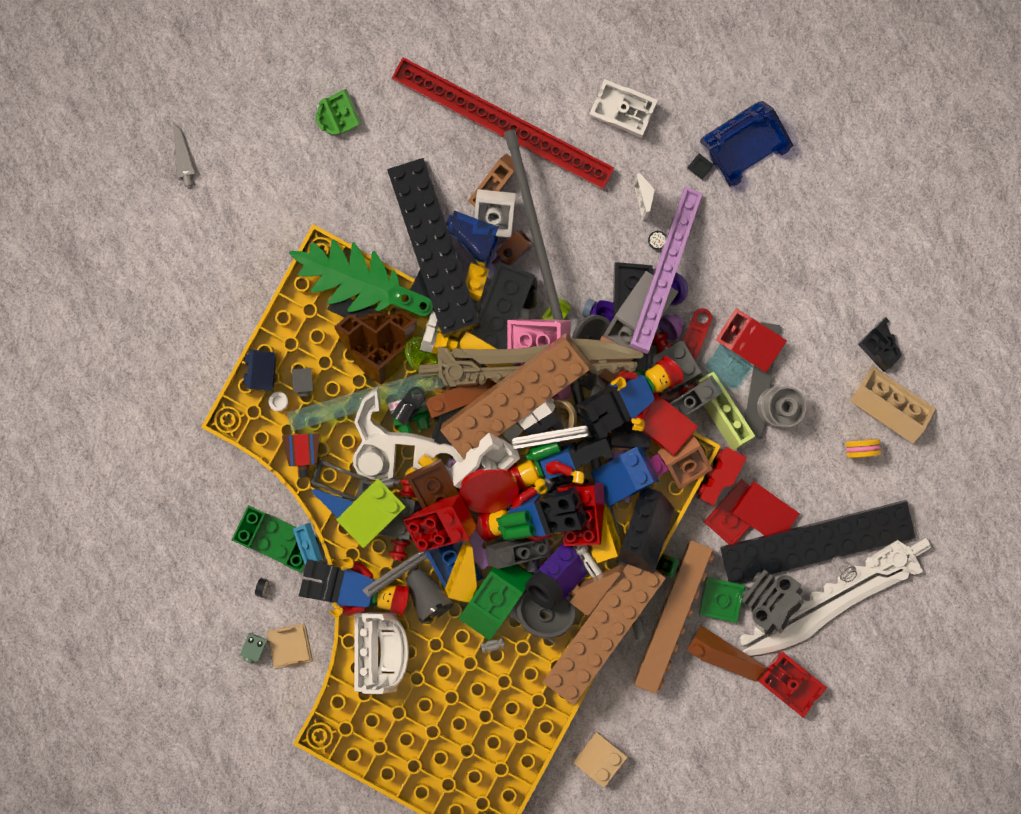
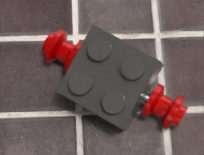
[651,332,703,396]
[378,476,423,561]

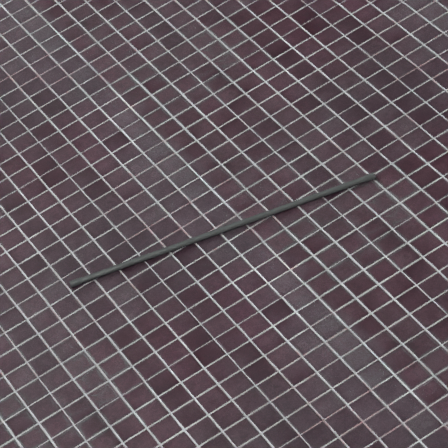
[504,130,647,640]

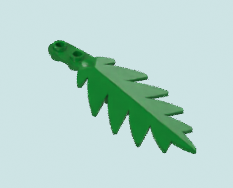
[289,239,433,316]

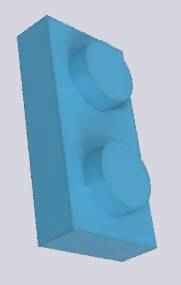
[293,523,322,565]

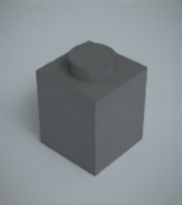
[292,368,314,397]

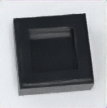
[687,153,714,180]

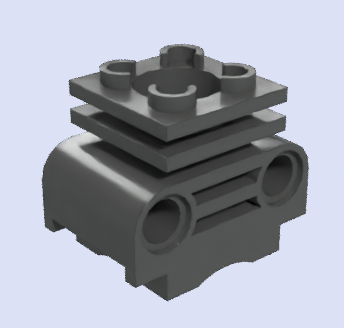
[741,570,804,637]

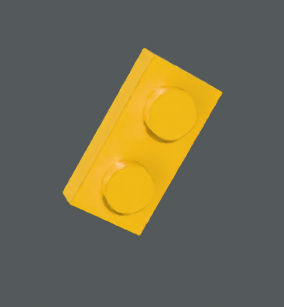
[465,263,489,301]

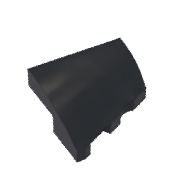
[858,317,902,372]

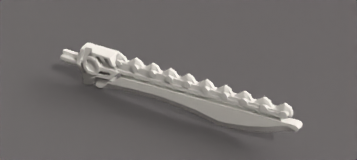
[740,538,931,656]

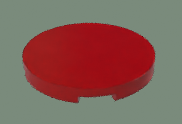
[459,468,519,513]

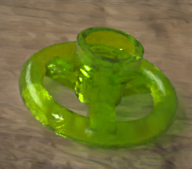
[405,335,437,372]

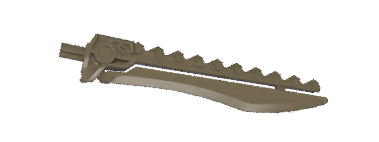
[419,339,644,387]

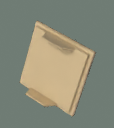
[267,623,312,669]

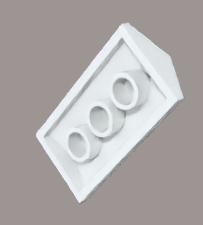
[633,173,655,220]

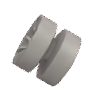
[757,386,807,427]

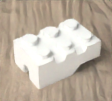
[589,79,658,139]
[449,433,520,489]

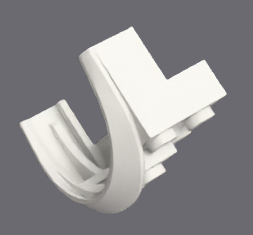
[354,612,409,694]

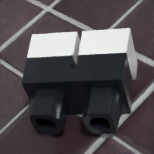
[518,397,566,435]

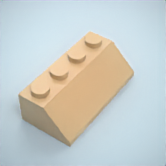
[850,366,936,444]

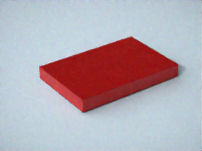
[629,392,698,457]
[703,479,751,545]
[731,481,800,536]

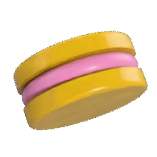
[845,438,882,458]

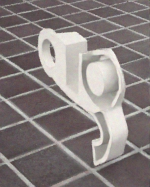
[353,387,464,480]

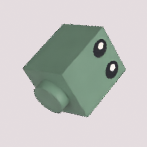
[240,633,268,664]

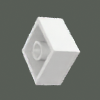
[473,189,516,237]

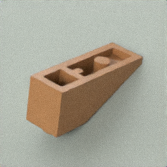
[468,153,515,207]
[570,564,624,616]

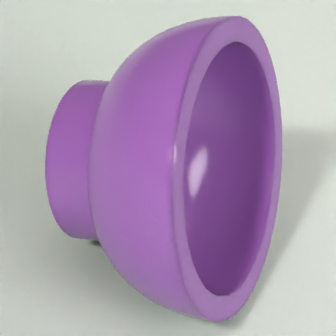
[659,315,684,341]

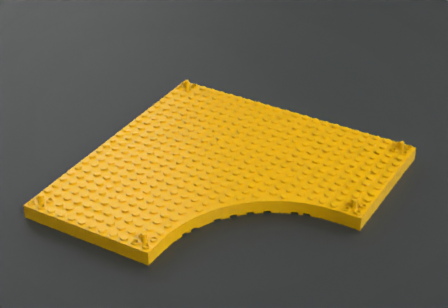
[201,224,721,814]

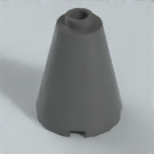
[405,568,454,624]

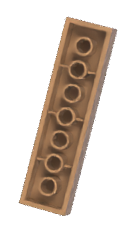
[440,333,590,460]
[633,540,714,694]
[542,564,666,705]

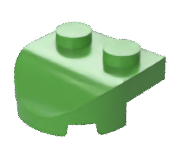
[315,89,362,134]

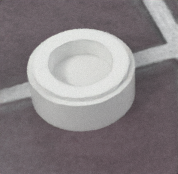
[269,392,289,412]

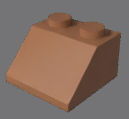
[657,434,713,489]

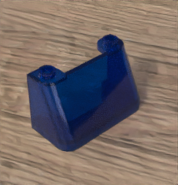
[700,101,794,187]
[446,210,499,269]

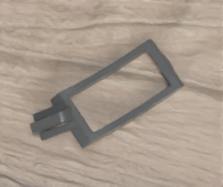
[311,459,374,500]

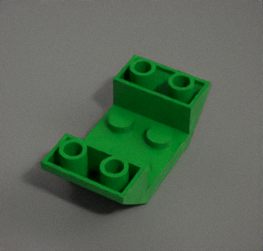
[232,505,318,573]
[458,564,533,640]

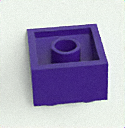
[535,542,588,600]

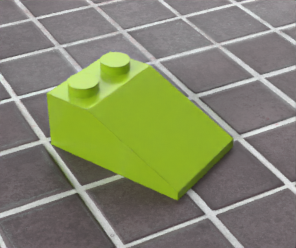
[337,478,406,548]

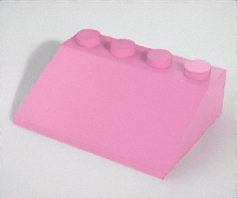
[507,319,571,400]

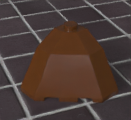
[334,311,417,385]

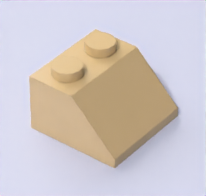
[573,732,627,788]

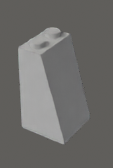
[603,271,678,350]

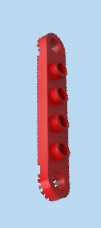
[660,308,712,402]

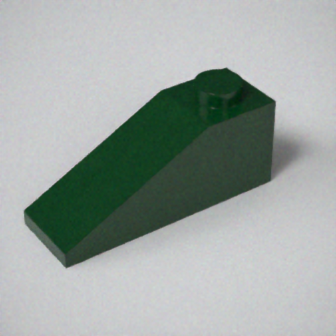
[656,554,680,578]

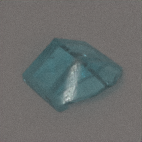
[706,344,752,387]

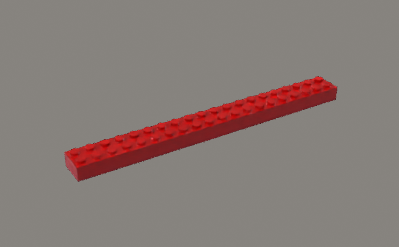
[392,57,614,190]

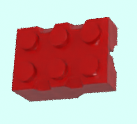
[696,447,747,506]
[757,650,827,718]

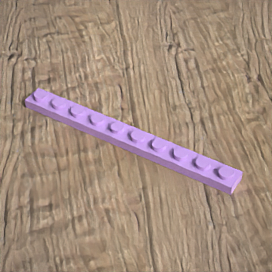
[629,186,703,354]

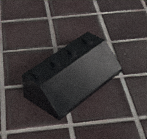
[617,487,675,573]

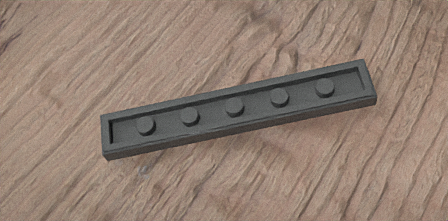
[745,322,780,439]

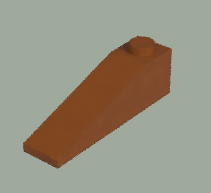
[425,378,497,419]
[686,626,766,681]

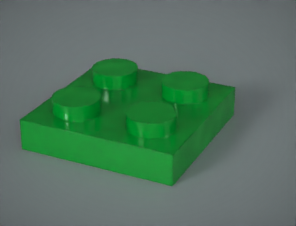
[699,577,745,623]

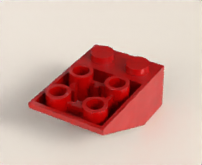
[715,308,787,373]
[558,482,605,546]
[403,494,477,552]

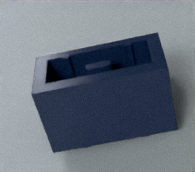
[244,349,277,392]

